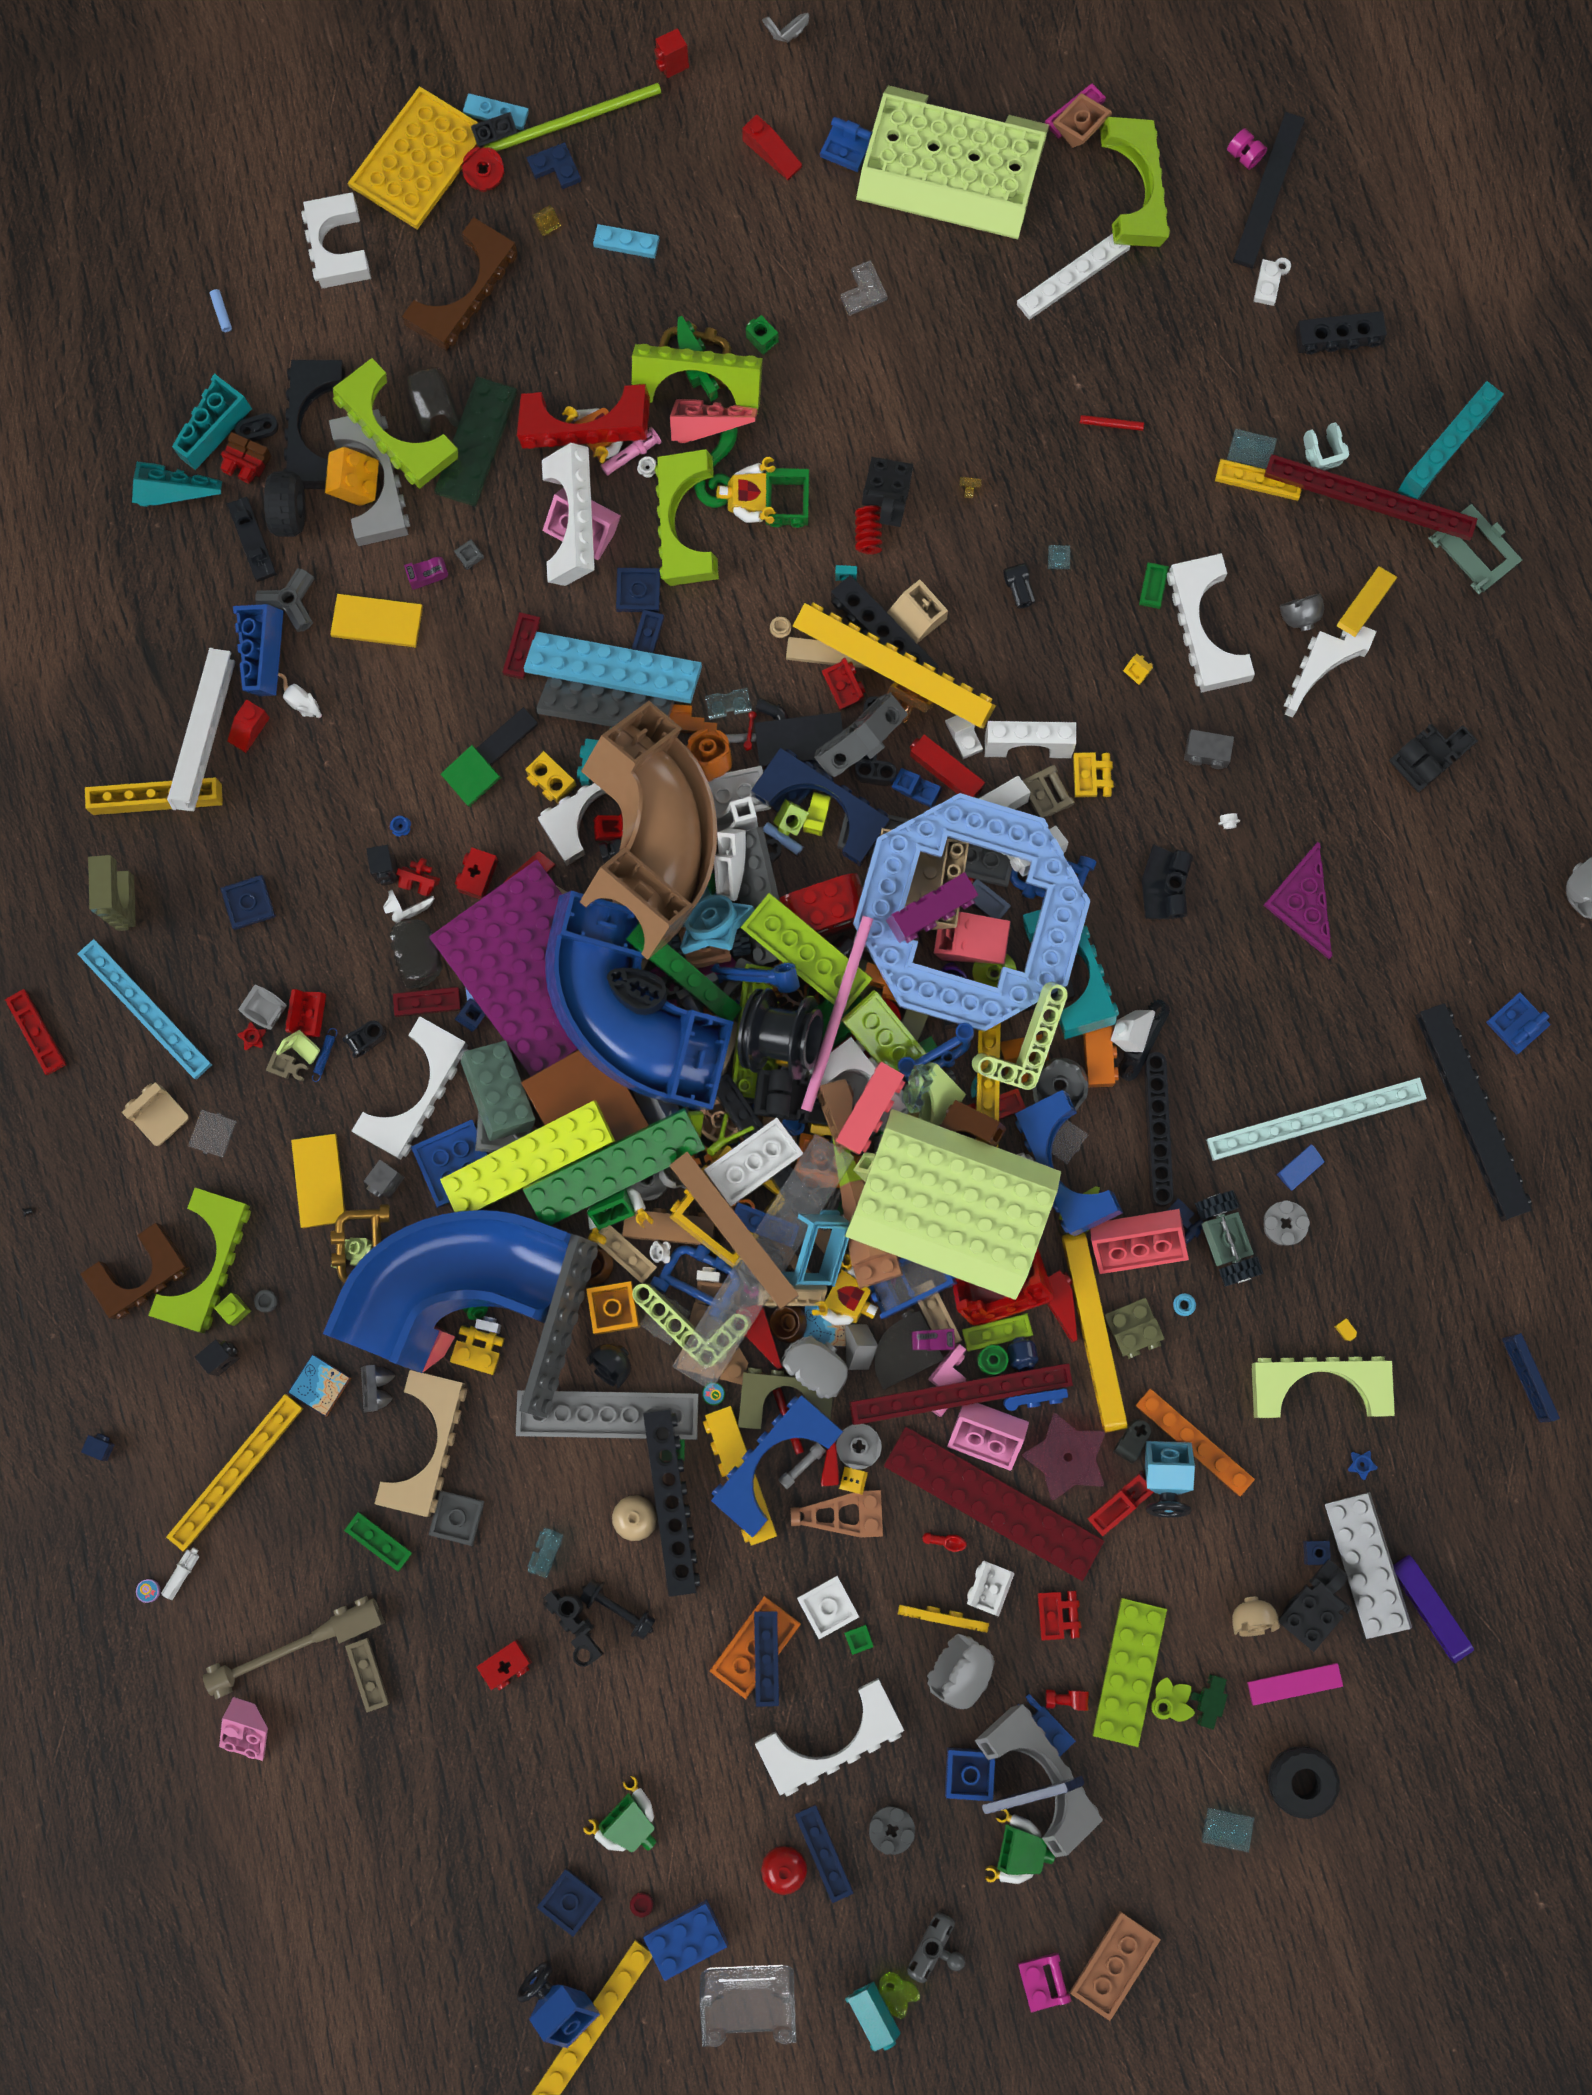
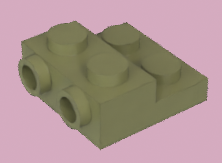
[1104,1298,1165,1359]

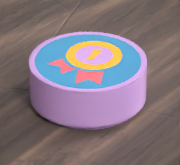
[136,1579,161,1603]

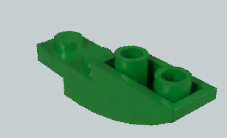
[677,316,719,402]

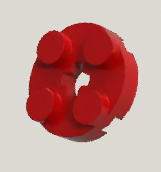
[462,147,505,192]

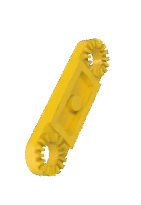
[897,1605,989,1632]

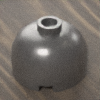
[1279,594,1324,631]

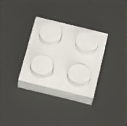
[797,1576,859,1639]

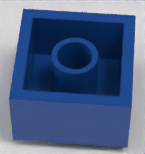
[945,1747,995,1801]

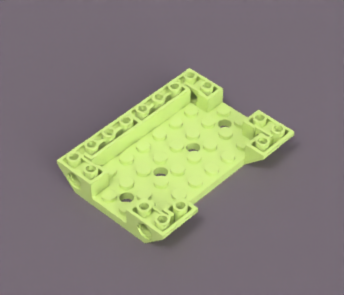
[856,85,1049,239]

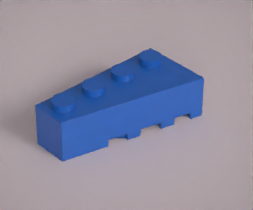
[233,604,284,696]

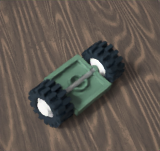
[1195,1190,1264,1287]

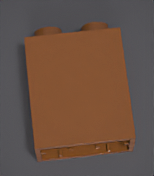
[521,1050,649,1161]

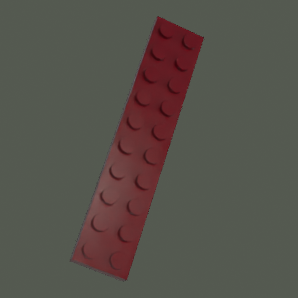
[883,1427,1104,1581]

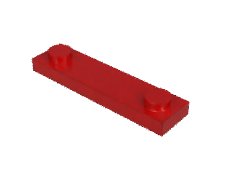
[5,989,67,1076]

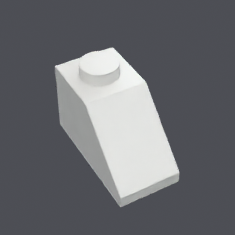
[1111,1010,1155,1052]

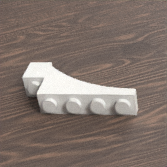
[1284,626,1376,718]

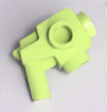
[331,1237,372,1269]

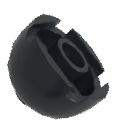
[586,1344,631,1388]

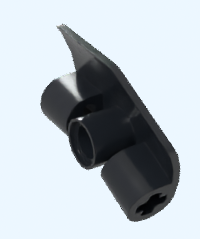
[1142,844,1193,919]

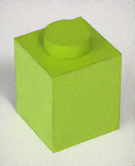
[214,1293,251,1326]

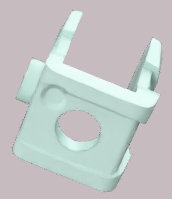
[1303,422,1349,471]

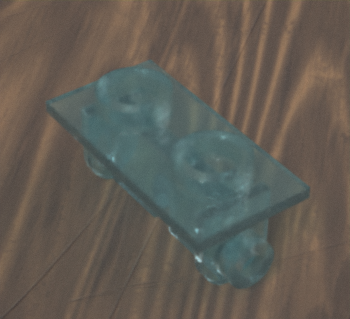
[527,1528,563,1579]

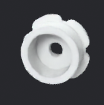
[637,457,657,478]
[1219,813,1240,829]

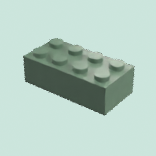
[461,1040,535,1141]

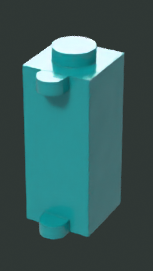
[845,1982,901,2051]

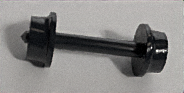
[580,1579,656,1640]

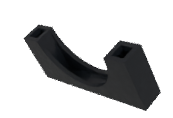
[283,360,346,489]

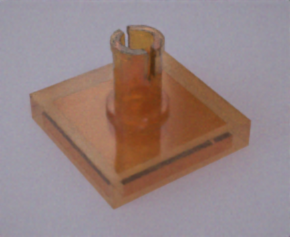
[887,682,935,723]

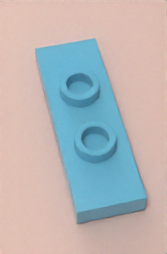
[463,93,529,131]

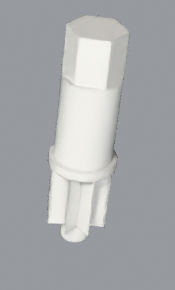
[161,1547,199,1600]

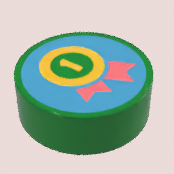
[702,1382,725,1405]

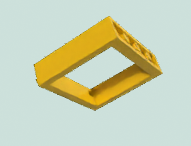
[669,1145,785,1267]

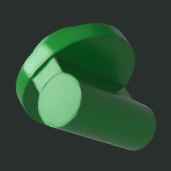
[463,1306,488,1320]

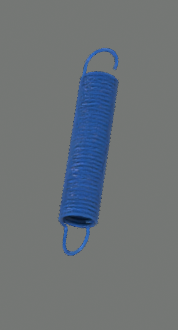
[312,1028,337,1082]

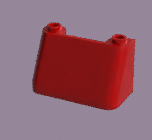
[953,1248,1054,1325]

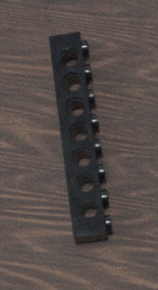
[643,1408,701,1597]

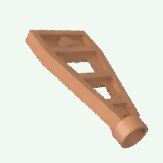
[791,1490,883,1537]

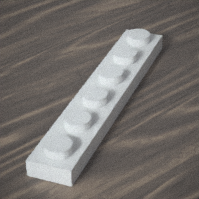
[1017,234,1130,320]

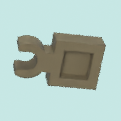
[266,1050,309,1081]

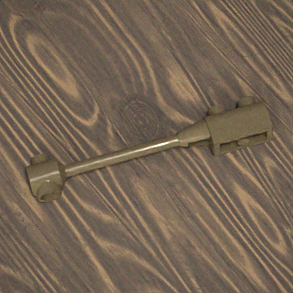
[203,1596,385,1699]

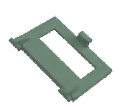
[1428,504,1522,595]

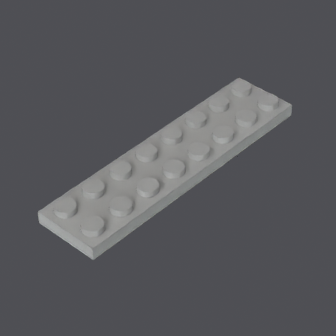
[516,1390,699,1440]

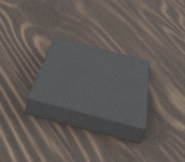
[428,1490,485,1546]

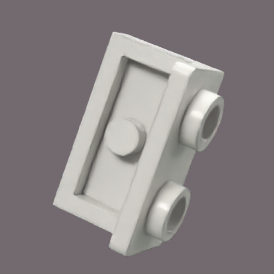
[967,1561,1015,1616]

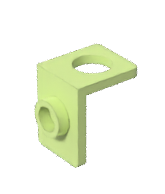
[276,1030,320,1064]

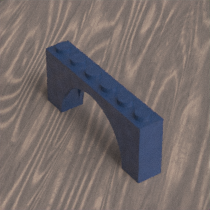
[751,748,890,867]

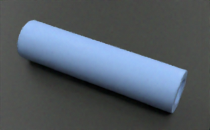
[210,289,232,332]
[763,822,803,856]

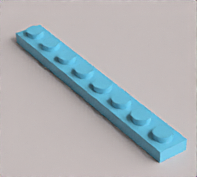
[78,939,212,1080]

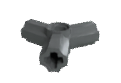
[255,568,315,632]

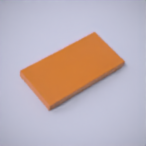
[710,1596,801,1699]

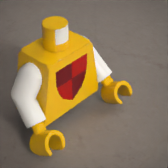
[716,457,775,524]
[812,1254,879,1326]

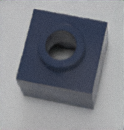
[454,998,485,1032]
[81,1433,115,1461]
[1303,1541,1331,1565]

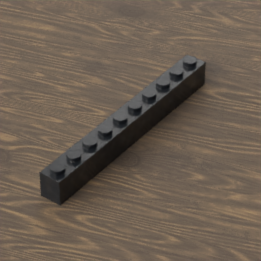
[1415,1003,1532,1222]

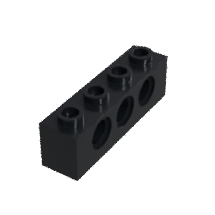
[1295,311,1387,355]

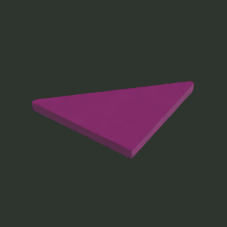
[1263,842,1332,959]

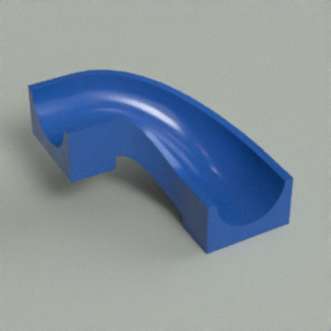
[545,891,734,1110]
[323,1210,571,1373]

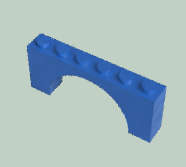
[1015,1090,1123,1236]
[711,1395,844,1538]

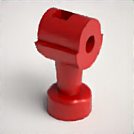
[1046,1689,1089,1711]

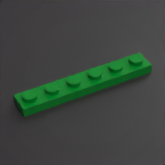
[626,922,742,1021]

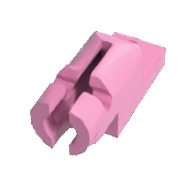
[928,1344,966,1417]

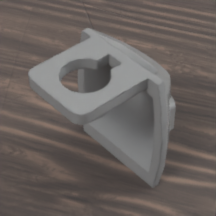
[762,13,809,42]
[238,985,287,1030]

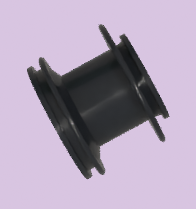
[738,988,824,1080]

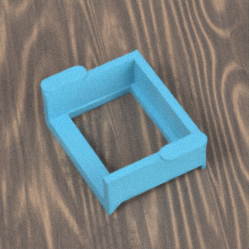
[782,1210,850,1287]

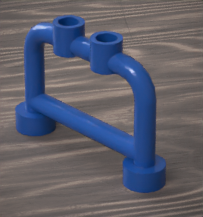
[1010,856,1097,903]
[898,1023,974,1083]
[650,1245,740,1323]

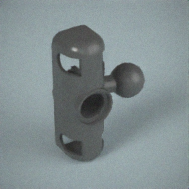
[907,1911,965,1983]

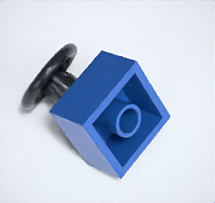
[517,1962,600,2048]

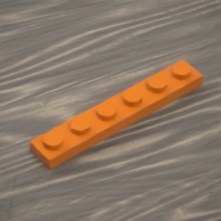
[1135,1389,1255,1497]

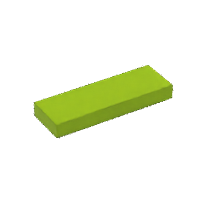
[962,1313,1033,1352]

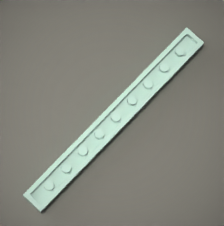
[1206,1078,1427,1161]

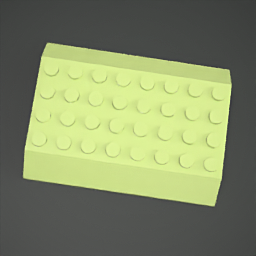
[845,1108,1061,1300]

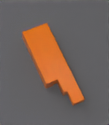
[669,704,717,733]

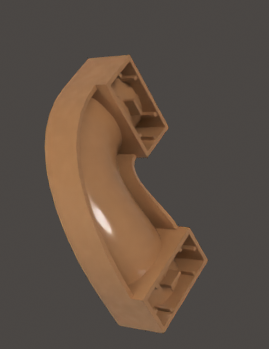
[580,701,717,959]

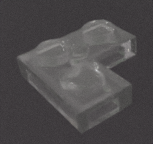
[840,260,888,316]

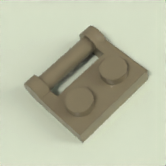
[1022,765,1075,819]

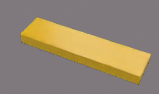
[1215,459,1302,501]
[1337,566,1397,637]

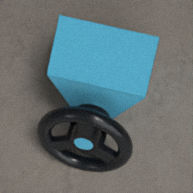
[1145,1441,1195,1518]

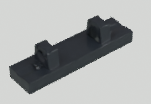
[227,496,277,582]

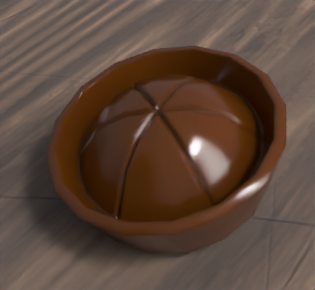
[587,1246,613,1285]
[769,1306,807,1343]

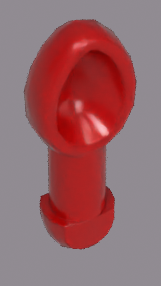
[922,1532,967,1552]

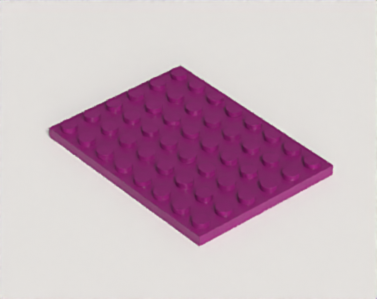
[429,860,577,1077]

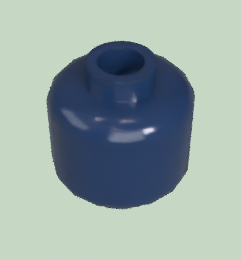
[1007,1337,1039,1372]

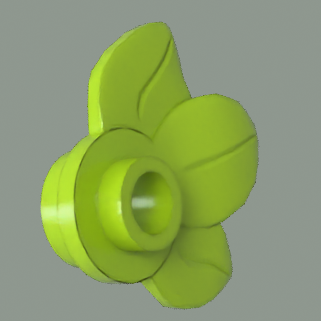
[1151,1677,1195,1722]

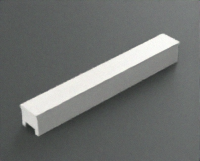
[167,648,235,811]

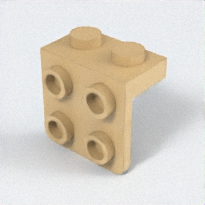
[122,1082,189,1146]

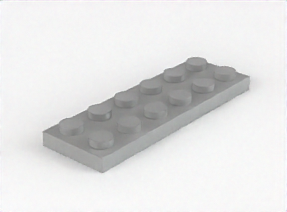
[1325,1492,1412,1639]

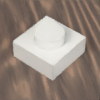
[696,1267,721,1283]
[475,1316,501,1334]

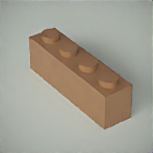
[622,1208,715,1246]

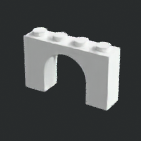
[301,192,371,288]
[985,721,1076,758]
[978,776,1068,877]
[809,1037,907,1138]

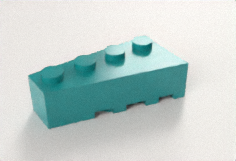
[172,373,252,470]

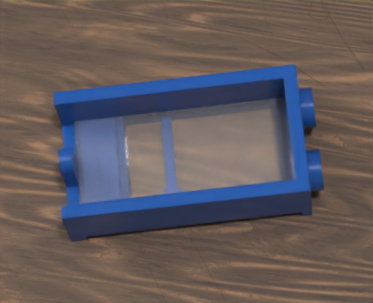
[869,1258,957,1319]

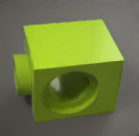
[773,799,809,836]

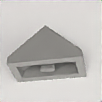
[845,1324,878,1370]

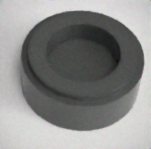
[254,1290,278,1313]

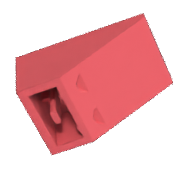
[934,912,1011,964]

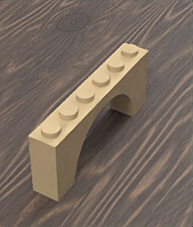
[375,1370,467,1517]

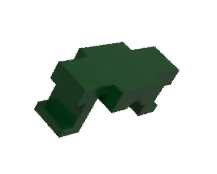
[1190,1674,1228,1730]

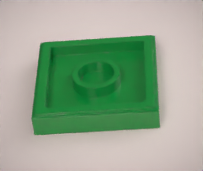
[441,745,501,807]

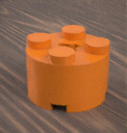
[687,729,732,782]

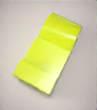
[803,792,831,837]

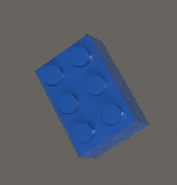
[643,1899,728,1981]

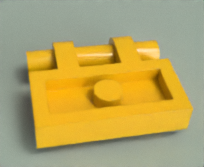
[1073,752,1114,797]
[450,1325,505,1375]

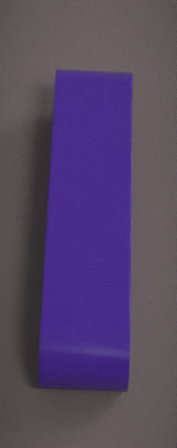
[1393,1555,1474,1664]

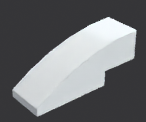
[714,828,746,901]

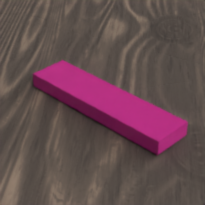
[1247,1663,1343,1705]

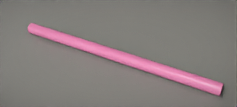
[801,916,873,1112]

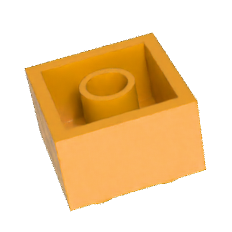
[325,447,379,506]
[586,1281,640,1335]

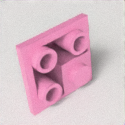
[219,1697,268,1761]

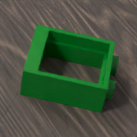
[765,468,809,528]

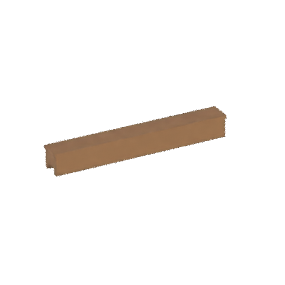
[669,1152,799,1310]

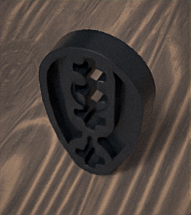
[607,968,667,1015]

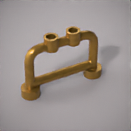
[659,323,731,389]
[331,1204,390,1283]

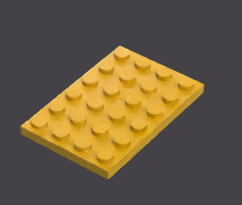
[348,86,478,230]

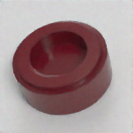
[630,1892,654,1917]

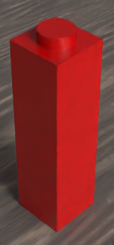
[910,734,985,798]

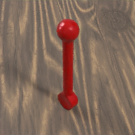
[744,711,757,751]

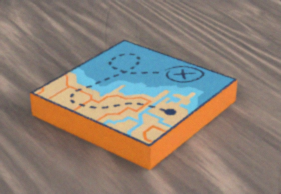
[803,1306,846,1348]
[288,1354,351,1417]

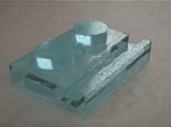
[1227,429,1277,469]
[1202,1807,1255,1852]

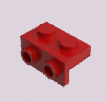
[822,658,866,711]
[285,989,326,1037]

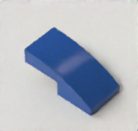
[892,768,942,808]

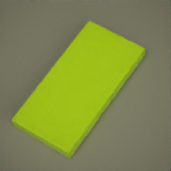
[841,990,926,1071]

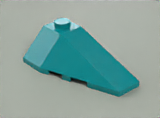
[132,461,222,506]

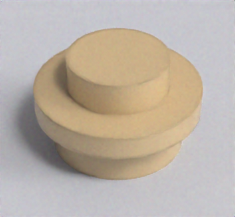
[770,617,791,638]

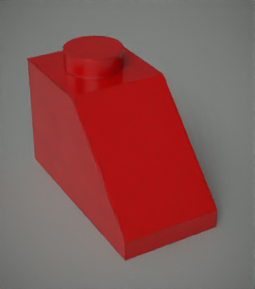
[227,699,270,753]

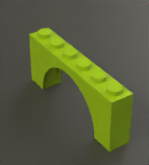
[1100,117,1170,247]
[632,344,763,414]
[333,358,458,489]
[655,449,719,586]
[149,1188,251,1334]

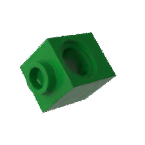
[746,315,779,355]

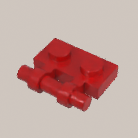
[1037,1591,1081,1640]

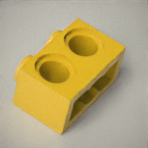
[525,751,576,804]

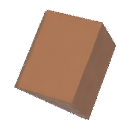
[1053,93,1112,148]

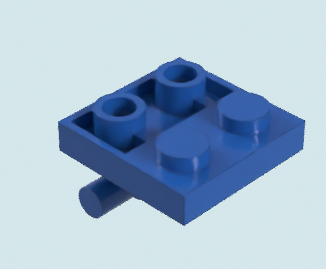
[820,117,872,172]
[1486,992,1551,1055]

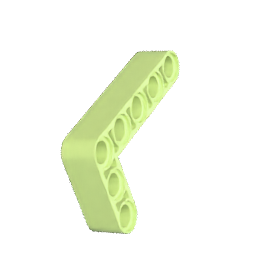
[972,982,1067,1090]
[632,1283,751,1368]

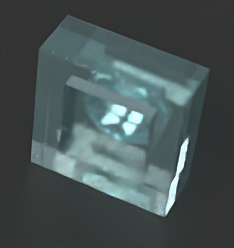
[1048,545,1070,569]

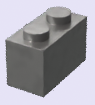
[1184,729,1234,769]

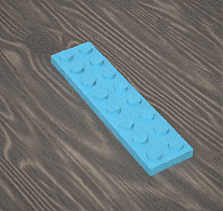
[524,632,702,704]

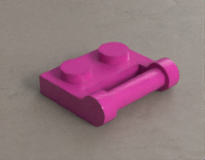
[1018,1953,1072,2012]

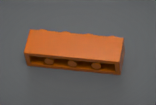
[1083,1002,1119,1088]

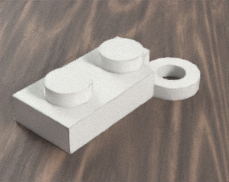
[1253,258,1291,306]

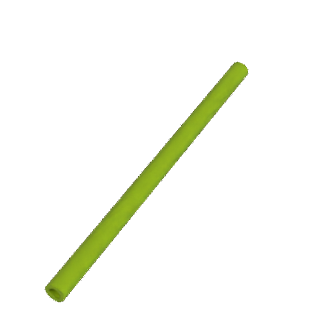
[483,83,661,152]

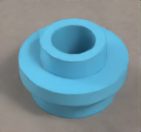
[1173,1293,1196,1316]

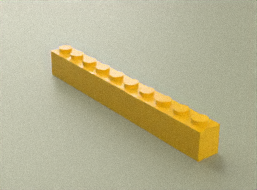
[793,602,996,729]

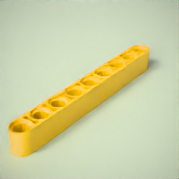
[1062,1232,1127,1433]

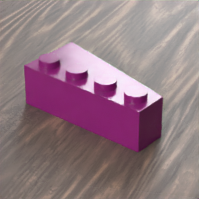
[886,872,978,944]

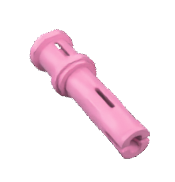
[601,427,662,476]

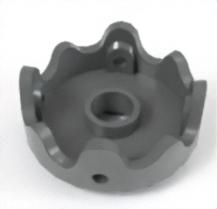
[1033,1058,1088,1111]

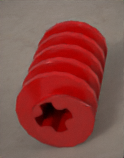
[855,506,882,554]

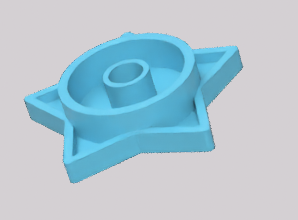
[680,893,755,955]

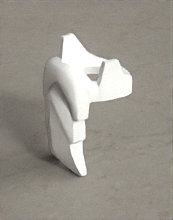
[383,890,435,922]

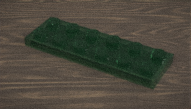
[435,377,517,507]

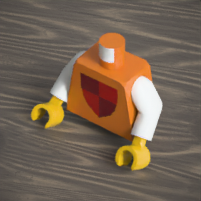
[562,406,623,463]

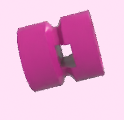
[1227,128,1267,170]

